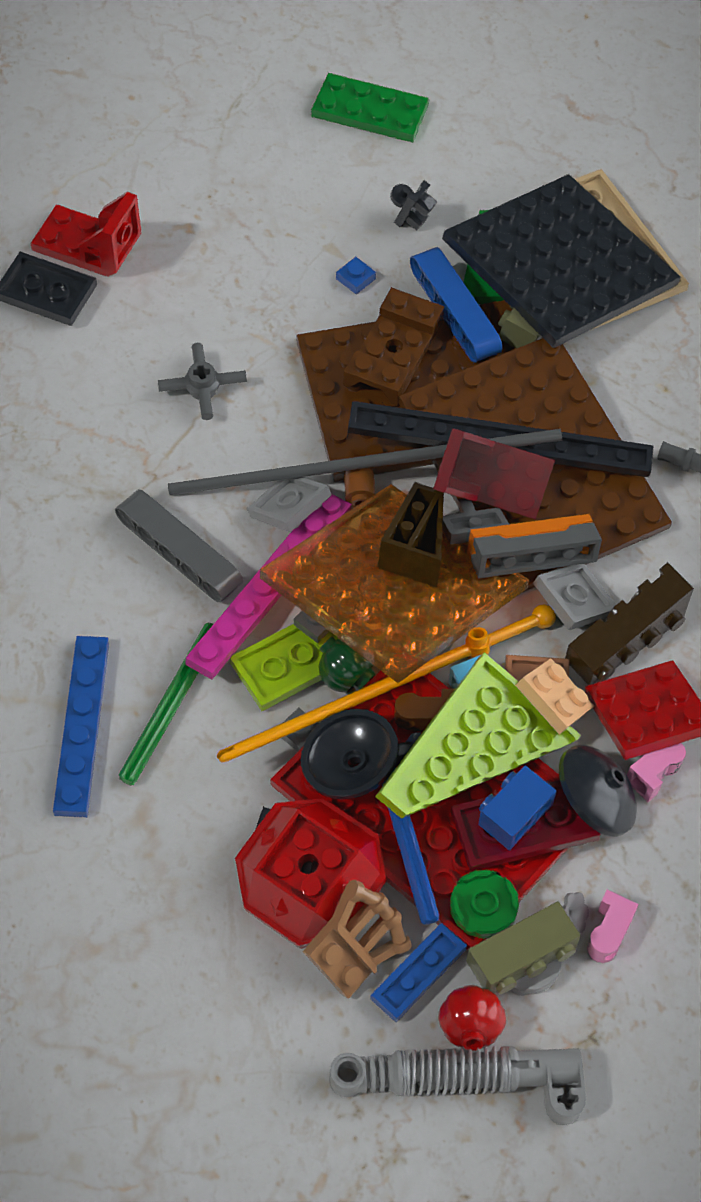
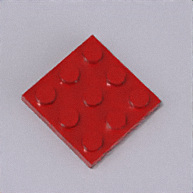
[585,660,701,760]

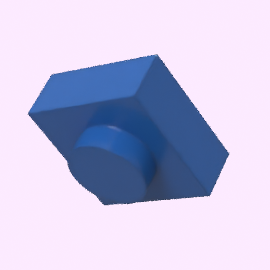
[336,257,376,295]

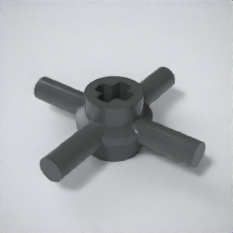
[158,343,247,420]

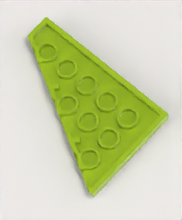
[375,652,581,819]

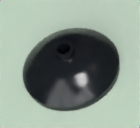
[301,709,399,799]
[559,745,637,837]

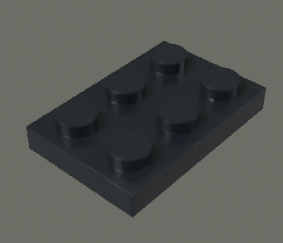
[0,251,97,326]

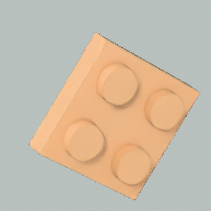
[515,658,594,735]

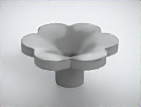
[562,892,589,933]

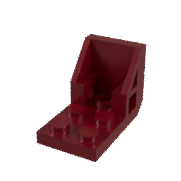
[433,428,555,519]

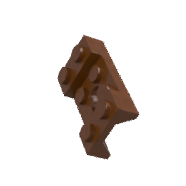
[343,287,444,406]

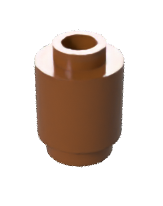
[344,467,376,509]

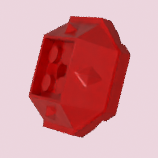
[235,798,387,949]

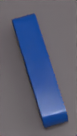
[410,247,502,363]

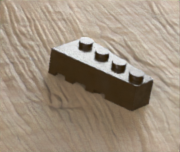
[565,562,694,685]

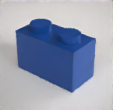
[478,765,557,850]

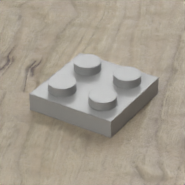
[246,477,332,532]
[533,564,616,630]

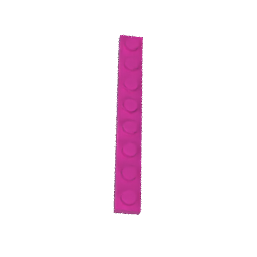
[185,493,352,680]

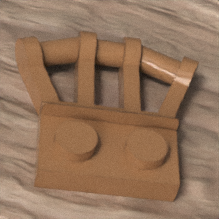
[302,880,412,999]

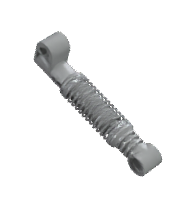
[329,1046,586,1125]

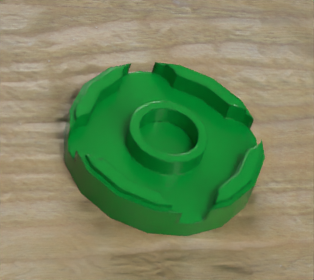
[450,870,519,938]

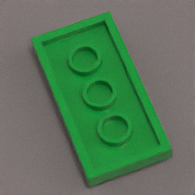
[311,73,429,143]

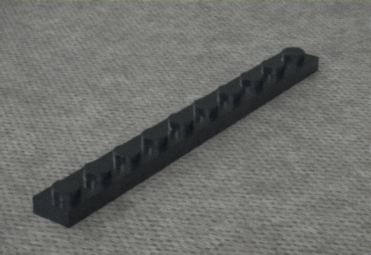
[348,401,654,478]

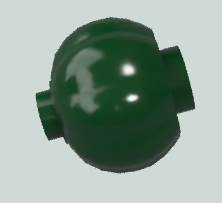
[319,635,377,693]

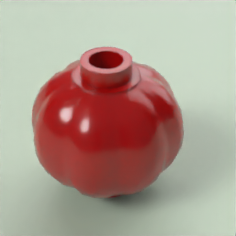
[438,985,506,1051]

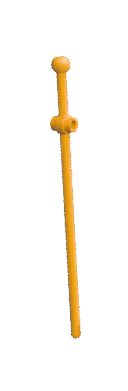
[217,604,556,763]

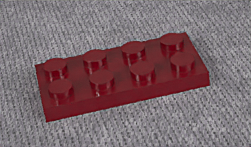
[451,780,601,872]

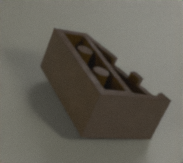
[378,482,444,588]

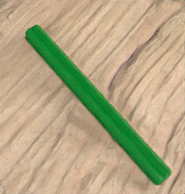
[119,622,213,786]

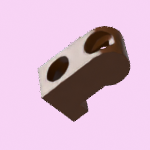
[394,689,455,731]

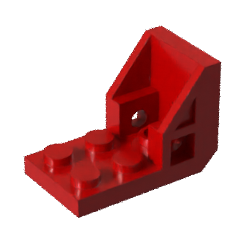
[31,192,141,277]

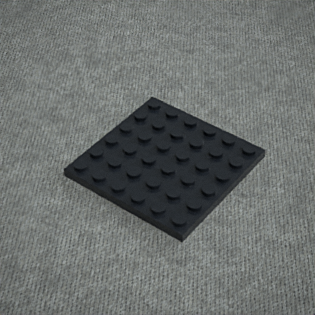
[442,174,681,348]

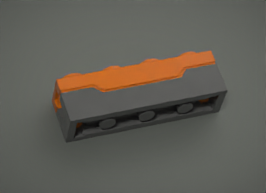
[467,514,602,578]

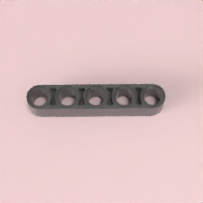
[115,489,243,602]

